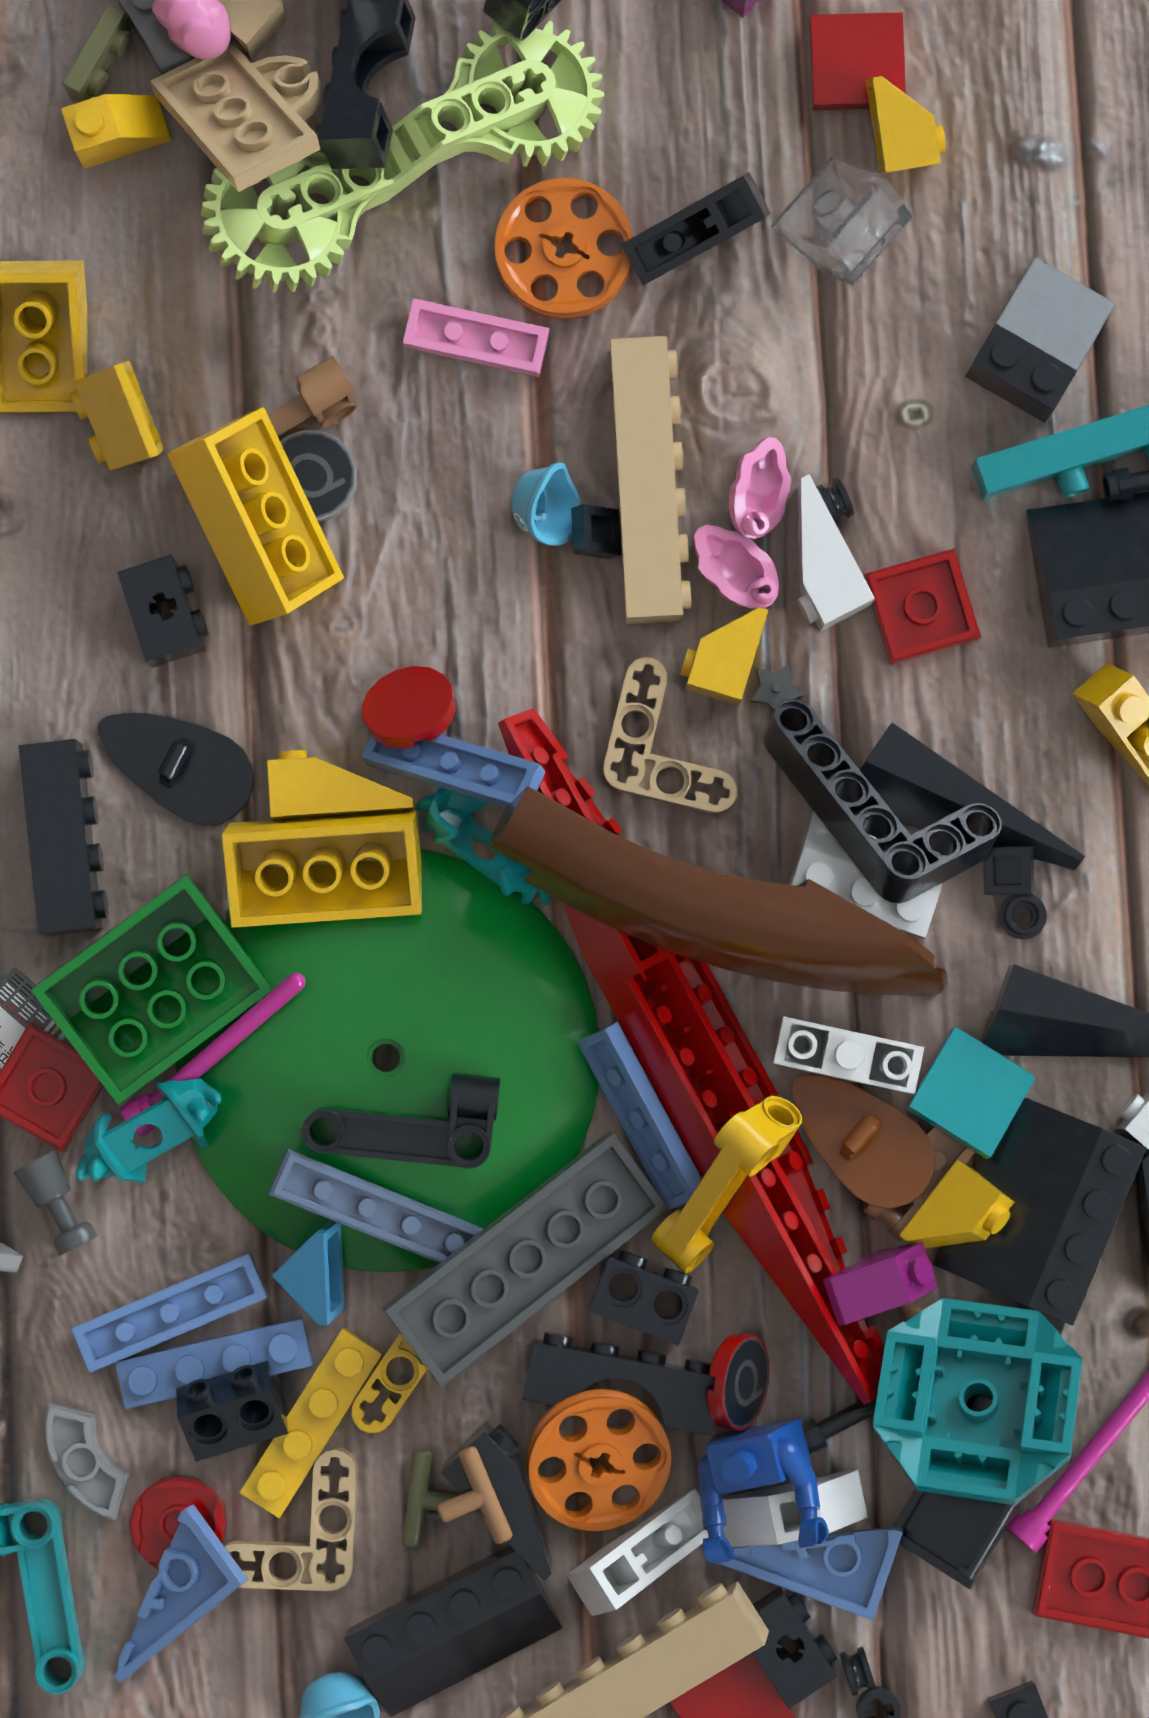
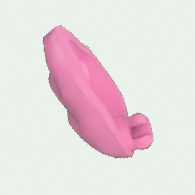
[152,0,230,60]
[729,437,791,539]
[694,525,779,610]

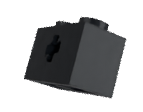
[117,555,209,668]
[752,1586,838,1709]

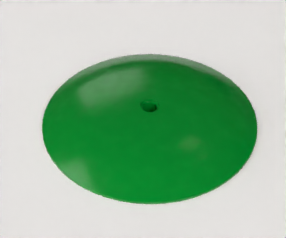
[176,849,599,1272]

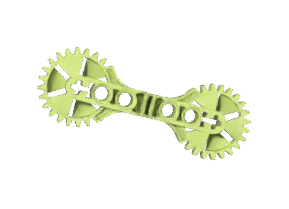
[200,20,604,293]

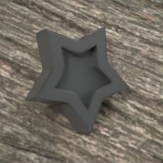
[750,664,804,712]

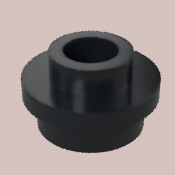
[999,894,1047,940]

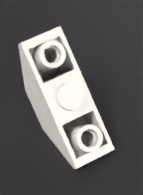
[773,1016,925,1094]
[722,1469,868,1547]

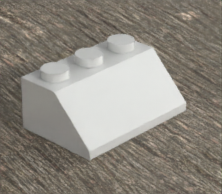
[789,811,942,940]

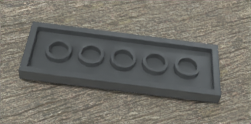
[382,1131,669,1387]

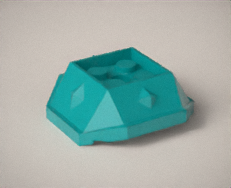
[873,1298,1083,1505]

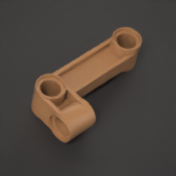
[267,355,357,441]

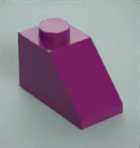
[823,1242,938,1326]

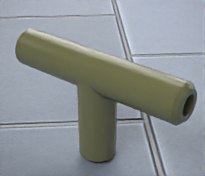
[402,1450,461,1549]

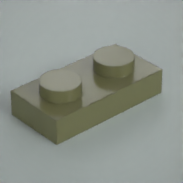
[63,4,132,103]

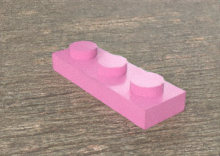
[403,298,550,377]

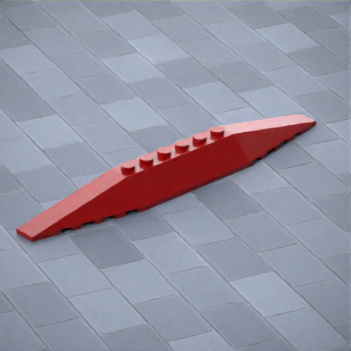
[498,708,884,1405]

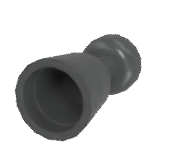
[13,1150,98,1256]

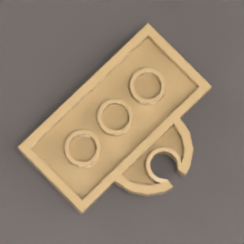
[150,40,323,192]

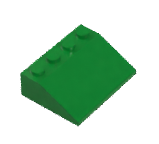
[30,872,273,1105]

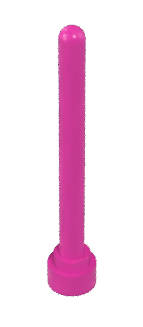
[120,973,306,1137]
[1007,1370,1149,1553]

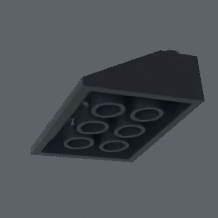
[1026,492,1149,648]
[932,1098,1147,1326]

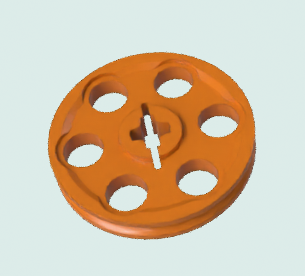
[495,178,633,319]
[525,1389,671,1531]

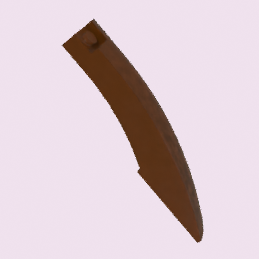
[489,786,947,996]

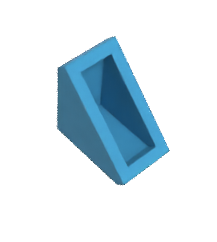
[272,1219,345,1326]

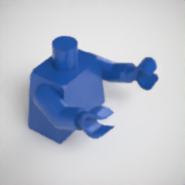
[698,1417,829,1564]

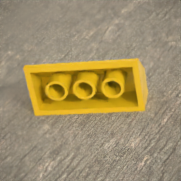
[167,407,344,626]
[222,810,422,928]

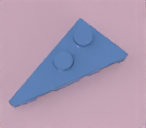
[114,1505,248,1683]
[717,1526,903,1620]

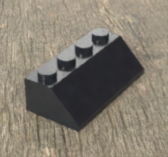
[344,1545,563,1717]

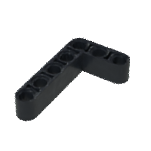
[764,699,1002,904]

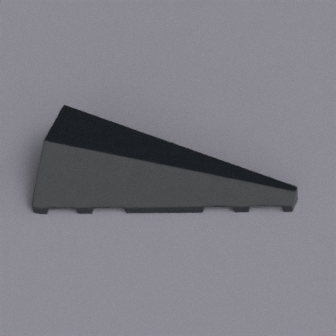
[841,722,1085,871]
[981,964,1149,1058]

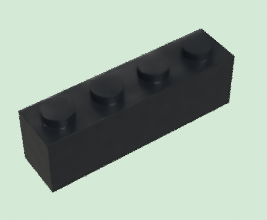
[18,739,108,936]

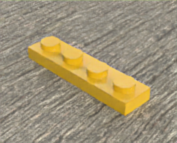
[239,1327,383,1519]

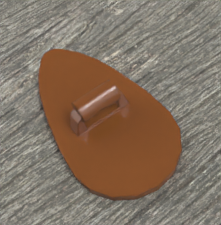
[791,1074,936,1209]

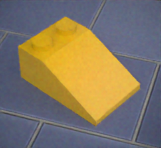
[0,260,88,412]
[70,361,164,471]

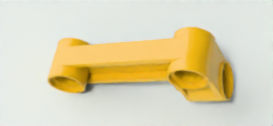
[651,1096,802,1274]

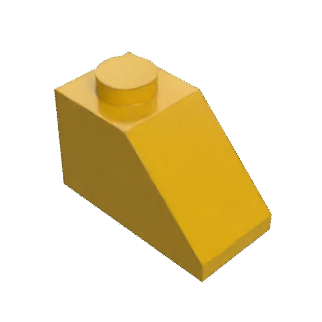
[866,76,946,173]
[61,94,172,169]
[680,607,769,706]
[899,1159,1015,1249]

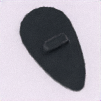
[98,713,254,826]

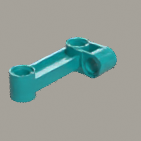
[0,1498,86,1694]

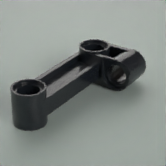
[302,1073,500,1169]

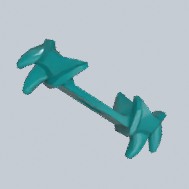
[415,788,552,905]
[76,1078,222,1184]

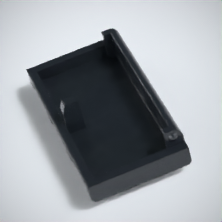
[893,1394,1024,1590]

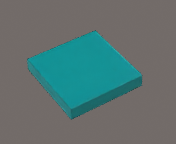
[905,1027,1036,1159]

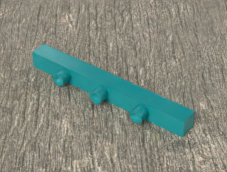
[971,405,1149,501]

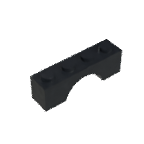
[315,0,416,169]
[522,1332,715,1435]

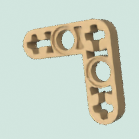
[603,657,737,814]
[223,1447,358,1591]

